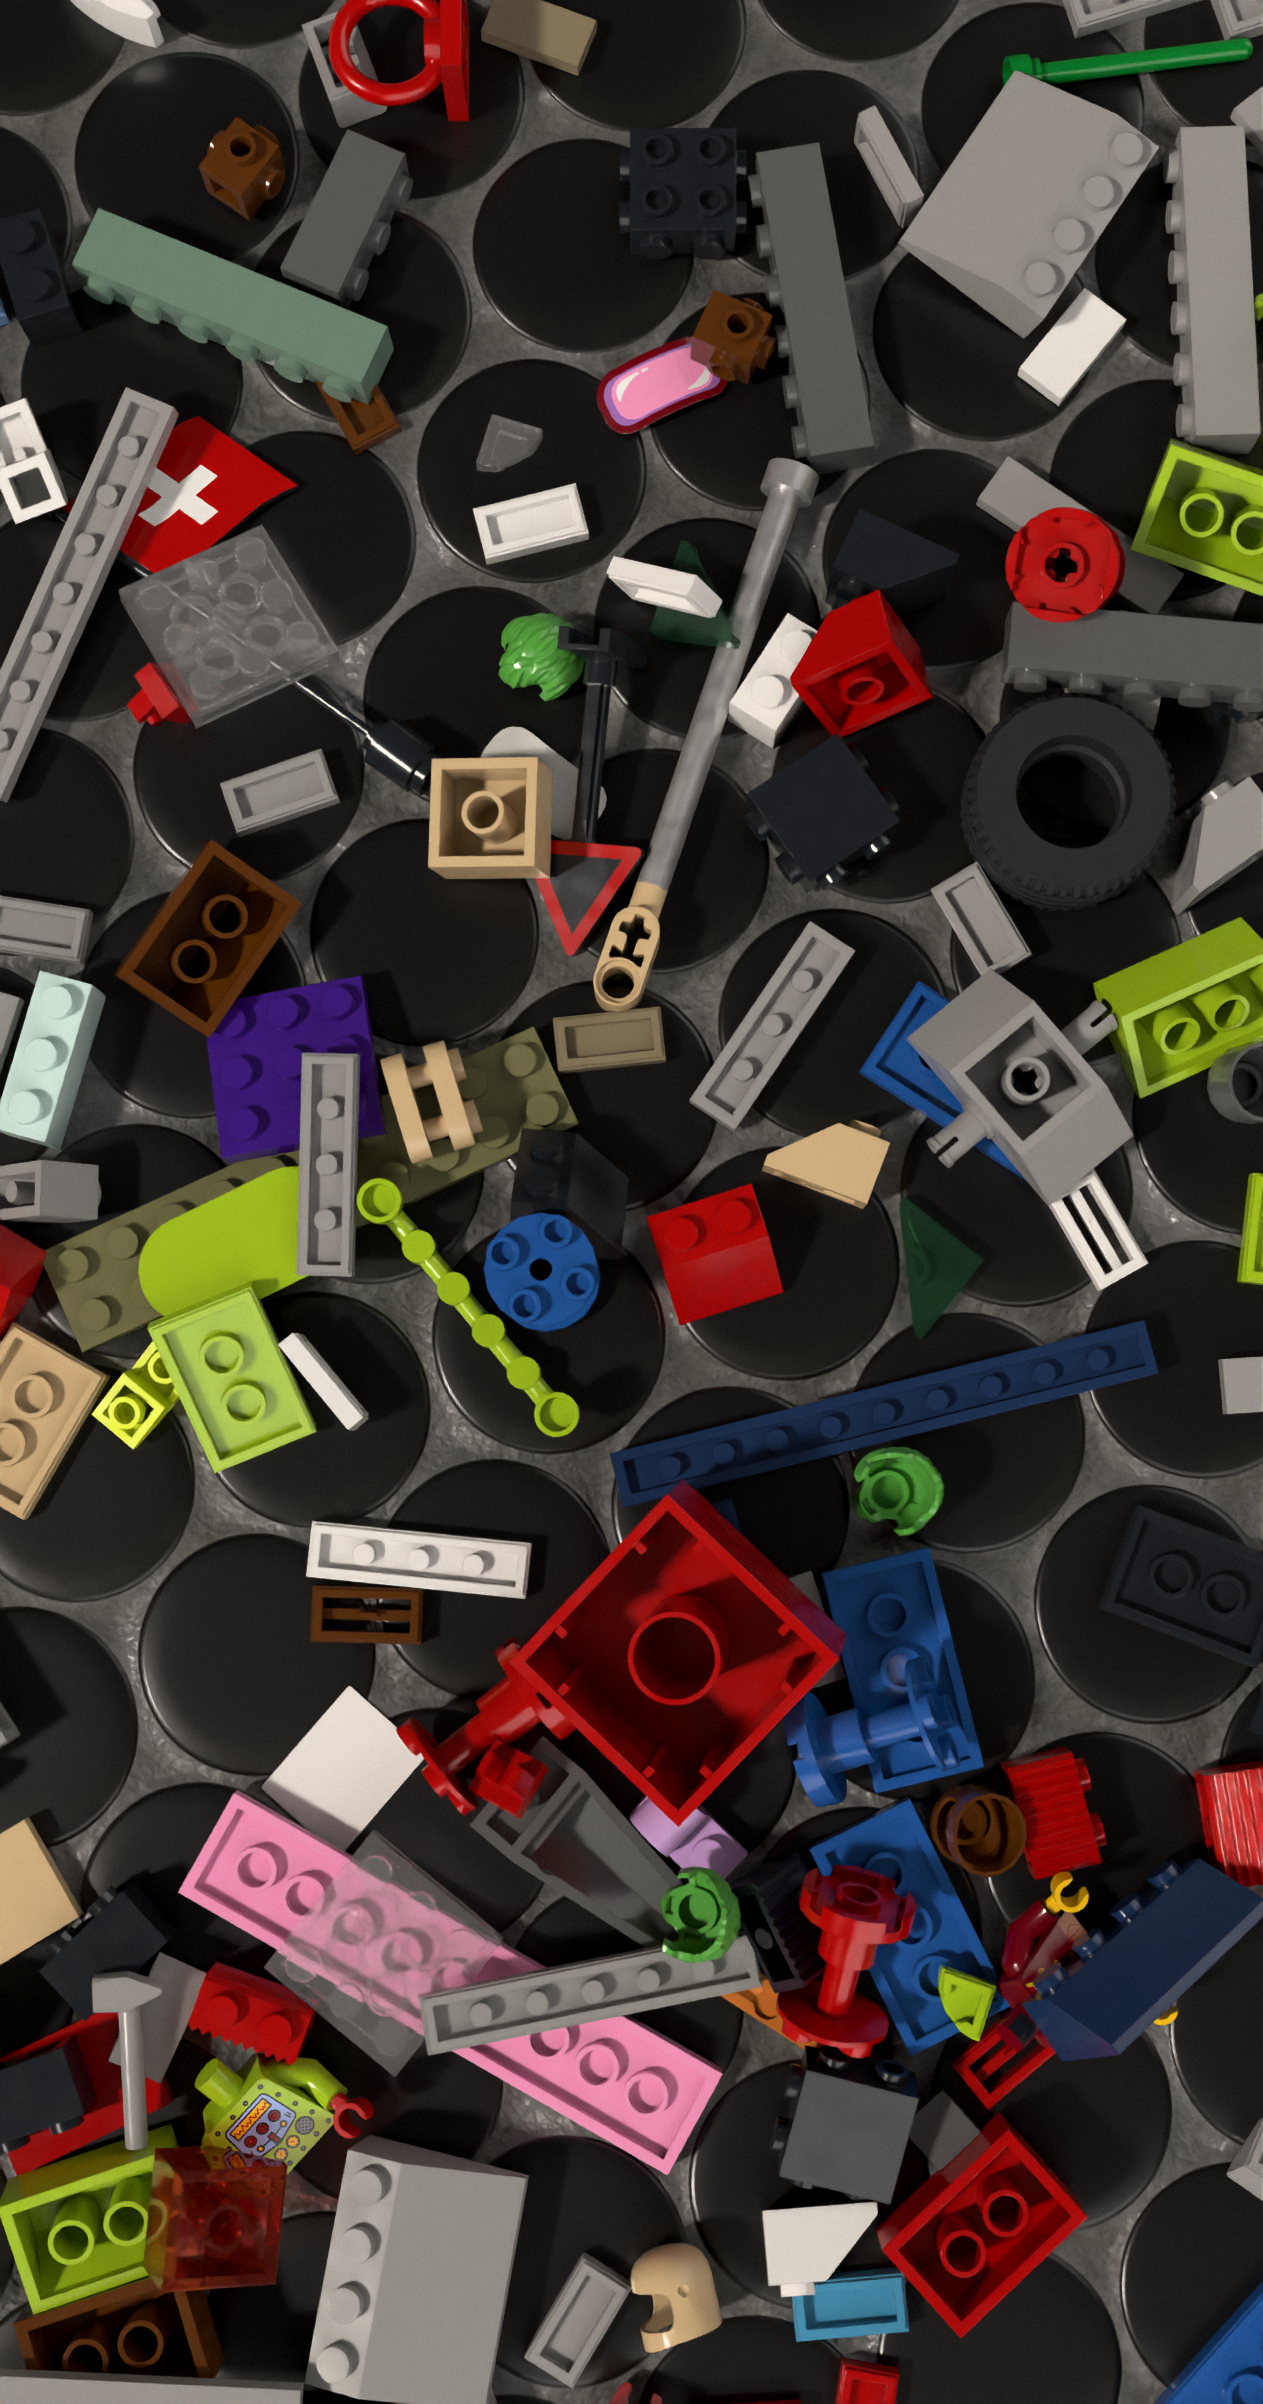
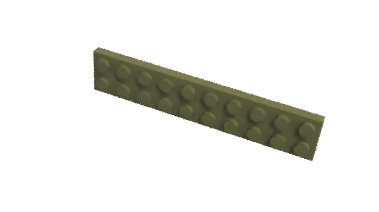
[44,1026,580,1353]

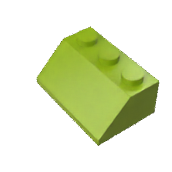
[1130,438,1263,596]
[1093,917,1263,1099]
[0,2124,201,2315]

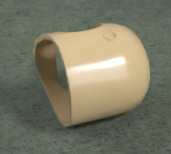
[630,2243,723,2353]

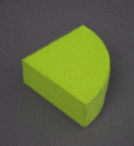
[937,1964,996,2042]

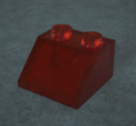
[143,2146,288,2292]

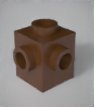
[199,117,287,221]
[691,290,777,384]

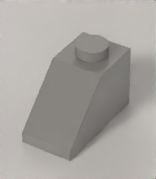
[0,1160,101,1223]

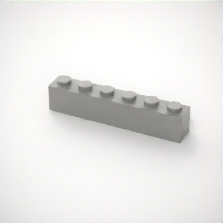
[1163,125,1261,455]

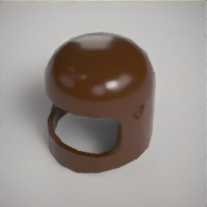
[930,1784,1027,1877]

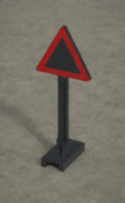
[535,626,648,956]

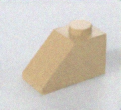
[762,1120,890,1209]

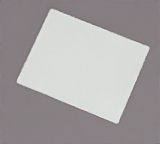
[262,1686,424,1851]

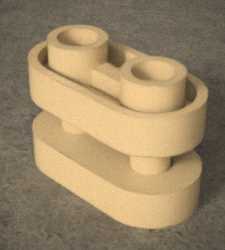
[380,1040,483,1164]

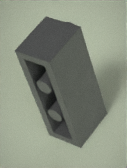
[280,129,413,310]

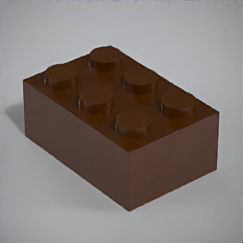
[13,2260,224,2378]

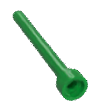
[1003,38,1253,86]

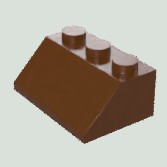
[114,839,302,1038]

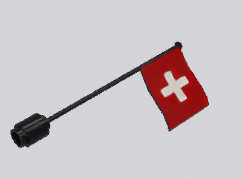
[47,416,443,795]

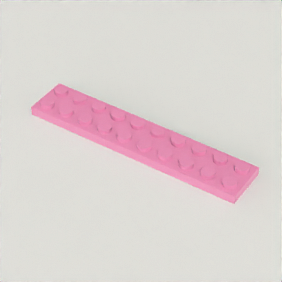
[178,1790,723,2175]

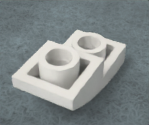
[70,0,164,48]

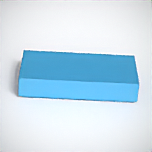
[792,2267,909,2342]

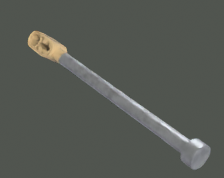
[593,458,819,1012]

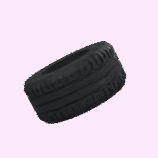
[960,693,1176,911]

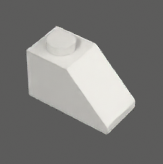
[762,2202,878,2297]

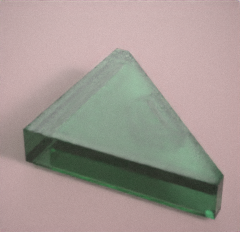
[649,540,741,649]
[898,1197,984,1340]

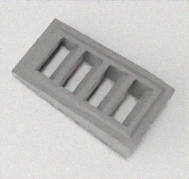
[302,11,387,128]

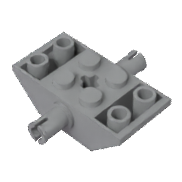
[906,969,1133,1206]

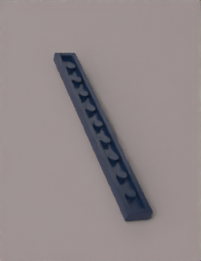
[610,1320,1159,1507]

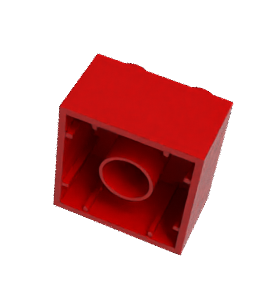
[509,1479,847,1827]

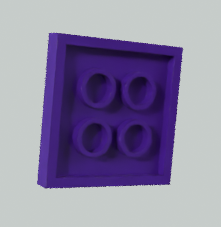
[206,975,387,1164]

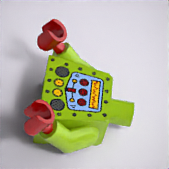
[195,2053,373,2245]

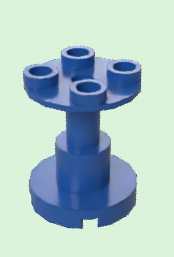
[484,1213,601,1332]
[783,1655,961,1807]

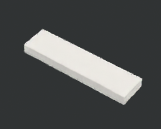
[306,1521,532,1599]

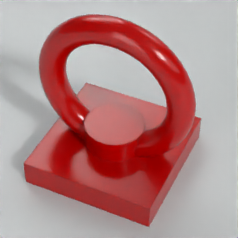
[328,0,469,121]

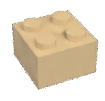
[428,757,553,879]

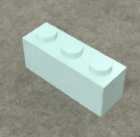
[0,971,106,1150]

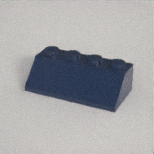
[1021,1858,1263,2062]

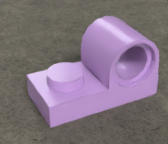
[629,1795,748,1880]

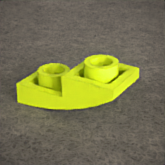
[91,1341,180,1449]

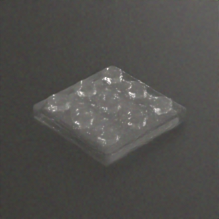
[119,525,339,728]
[264,1829,504,2077]

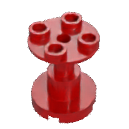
[1005,507,1126,623]
[396,1637,577,1816]
[776,1865,917,2058]

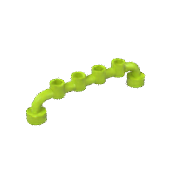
[357,1178,580,1437]

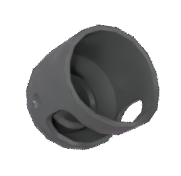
[1207,1042,1263,1124]

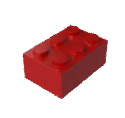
[876,2112,1088,2338]

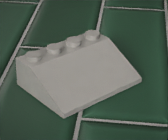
[898,70,1159,339]
[304,2135,529,2404]

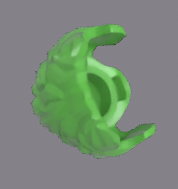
[498,612,585,701]
[852,1446,944,1536]
[660,1866,741,1963]

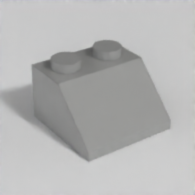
[1171,776,1263,916]

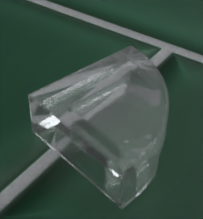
[476,414,543,472]

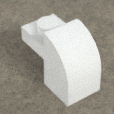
[0,398,68,524]

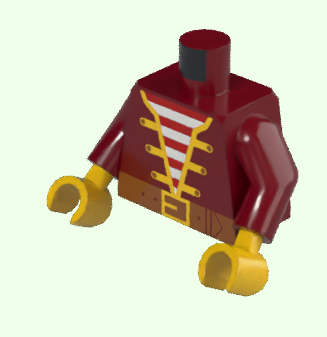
[996,1871,1178,2052]

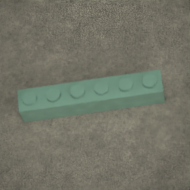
[72,208,394,405]

